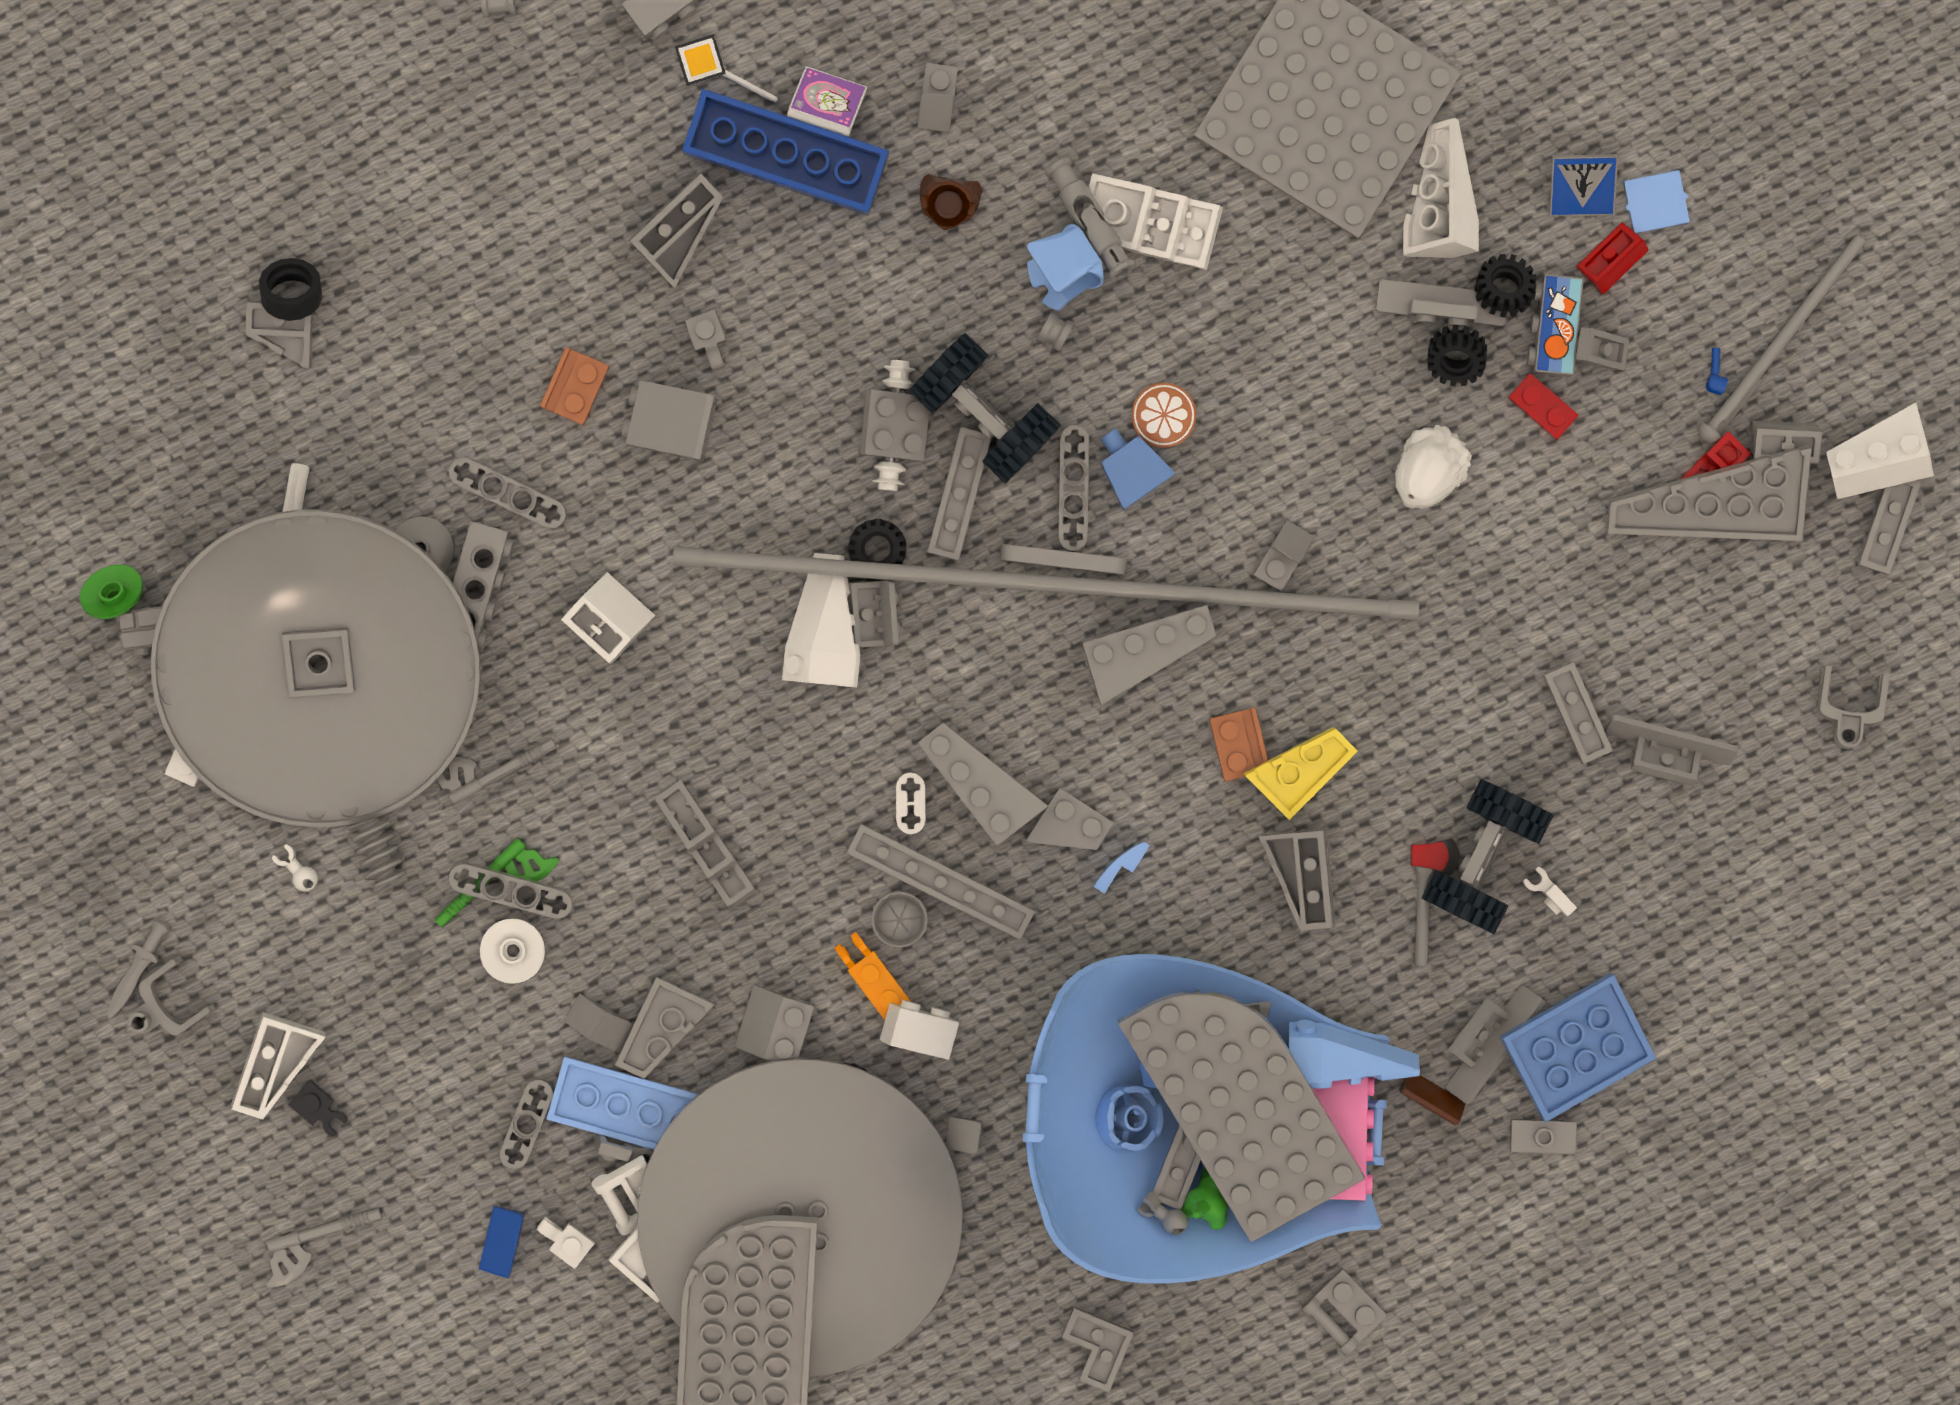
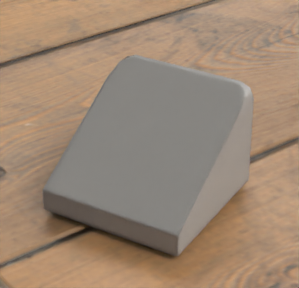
[946,1116,982,1155]

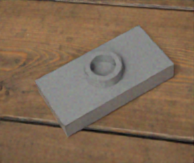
[1510,1119,1577,1154]

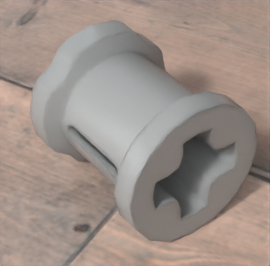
[480,0,516,18]

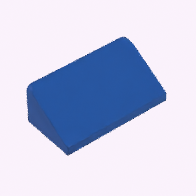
[479,1206,525,1278]

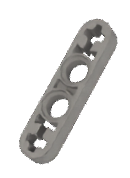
[1058,425,1089,552]
[449,458,567,529]
[1000,544,1127,575]
[448,862,572,919]

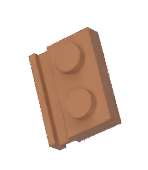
[540,347,610,426]
[1209,707,1268,782]

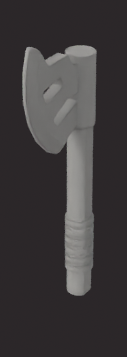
[437,738,557,805]
[266,1208,382,1287]

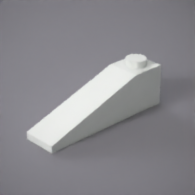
[1403,118,1479,258]
[782,553,860,688]

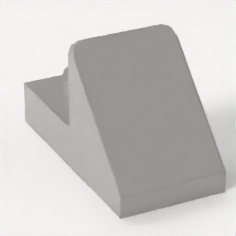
[917,63,958,133]
[1575,327,1629,371]
[1253,520,1314,592]

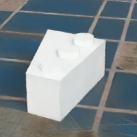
[1826,403,1934,499]
[231,1012,326,1119]

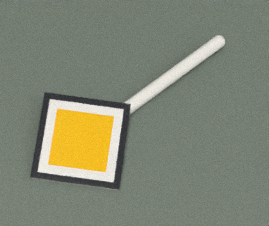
[675,34,778,103]

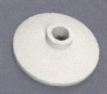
[480,918,545,984]

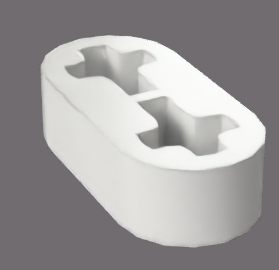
[896,772,926,834]

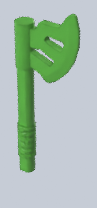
[435,837,559,928]

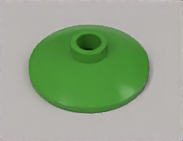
[80,565,143,619]

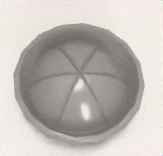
[871,891,928,948]

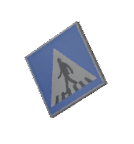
[1549,154,1618,217]

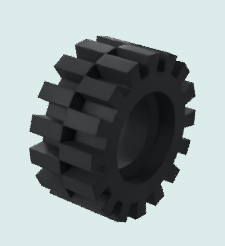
[1474,254,1536,317]
[1427,325,1487,387]
[848,519,907,564]

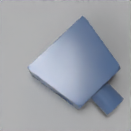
[1100,428,1175,510]

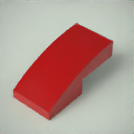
[1679,431,1751,480]

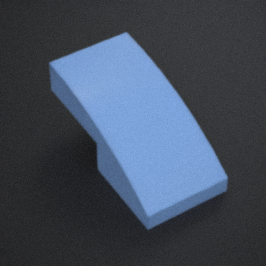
[1093,841,1150,894]

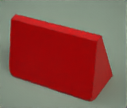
[1576,222,1649,294]

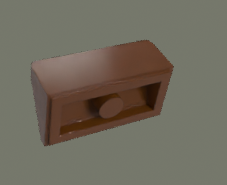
[1399,1075,1465,1126]

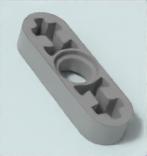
[500,1079,554,1169]

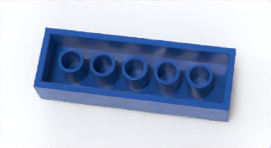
[682,88,889,216]

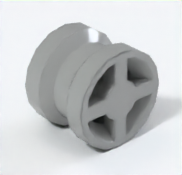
[1037,311,1074,351]

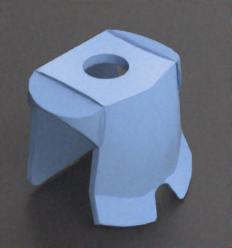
[1027,224,1104,311]

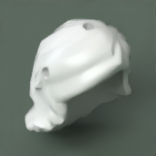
[1395,425,1472,509]

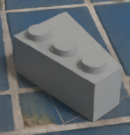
[629,173,724,288]
[1258,829,1336,931]

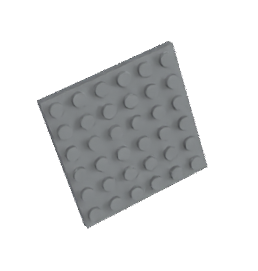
[1194,0,1461,239]

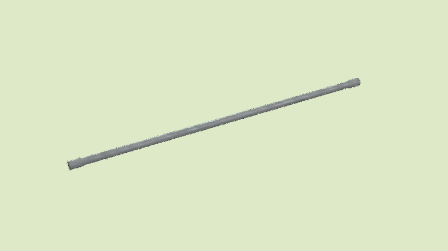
[673,546,1420,620]

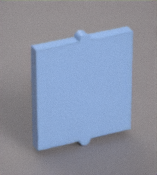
[1623,170,1690,233]

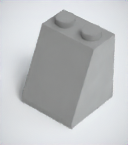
[621,380,718,462]

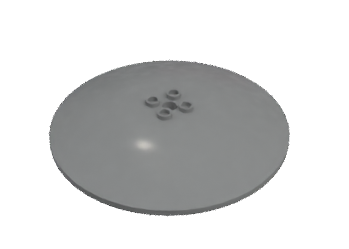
[151,509,480,827]
[637,1058,963,1377]

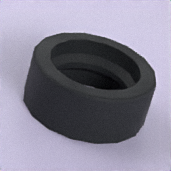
[259,258,323,321]

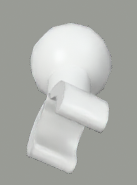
[272,844,318,892]

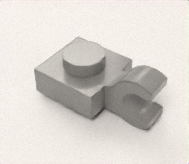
[685,310,726,370]
[595,1134,653,1163]

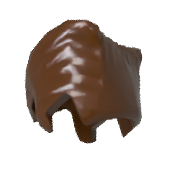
[920,174,982,230]

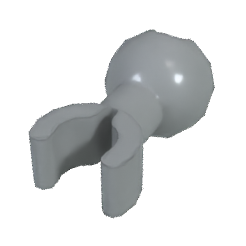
[1137,1191,1188,1235]

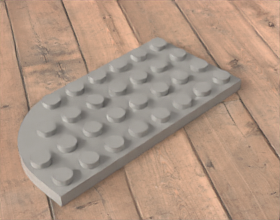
[1118,992,1365,1242]
[677,1215,818,1405]

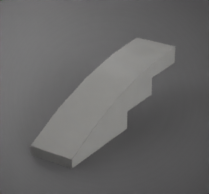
[654,780,757,910]

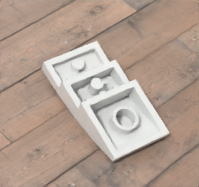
[1082,173,1223,270]

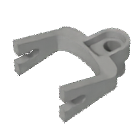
[1818,666,1890,749]
[127,956,217,1036]

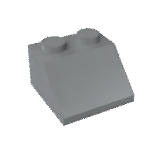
[734,985,815,1061]

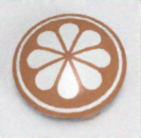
[1132,383,1196,448]

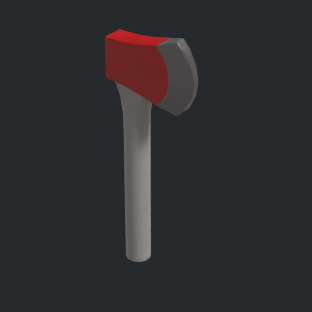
[1410,838,1459,966]

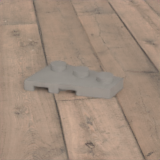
[615,977,715,1079]

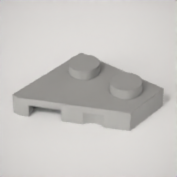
[245,302,313,368]
[1026,788,1114,850]

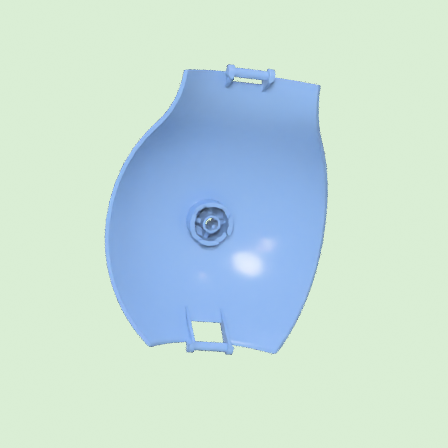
[1023,954,1390,1283]

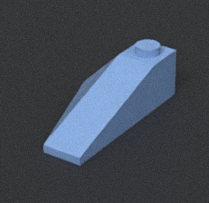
[1289,1019,1420,1089]

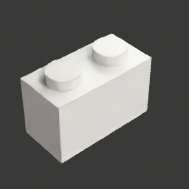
[880,1000,959,1060]

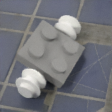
[860,360,929,491]

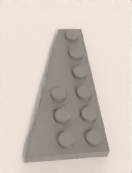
[1607,444,1812,541]

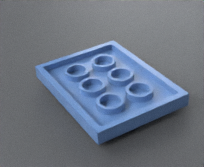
[1499,973,1656,1122]

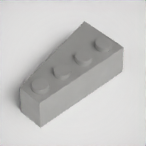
[1082,605,1217,705]
[917,723,1048,846]

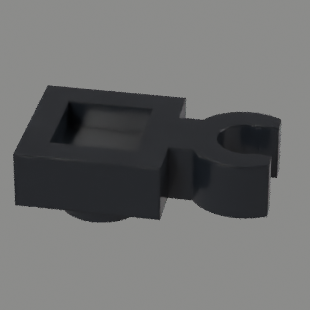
[288,1079,348,1136]

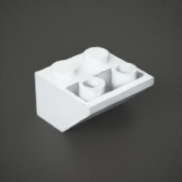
[561,572,656,664]

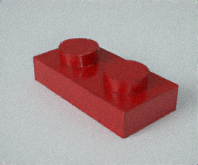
[1508,373,1579,440]

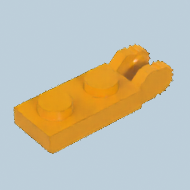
[834,932,912,1020]

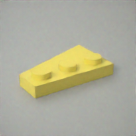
[1243,727,1358,820]

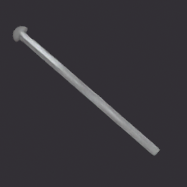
[1699,235,1866,443]

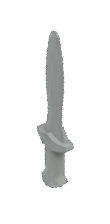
[107,920,170,1018]

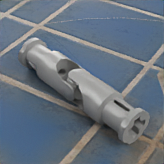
[1045,157,1136,281]

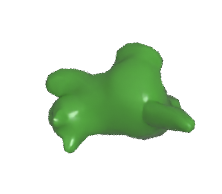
[1181,1166,1228,1230]

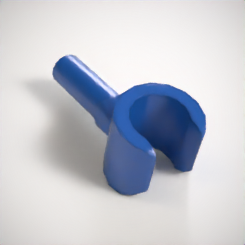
[1706,348,1728,395]

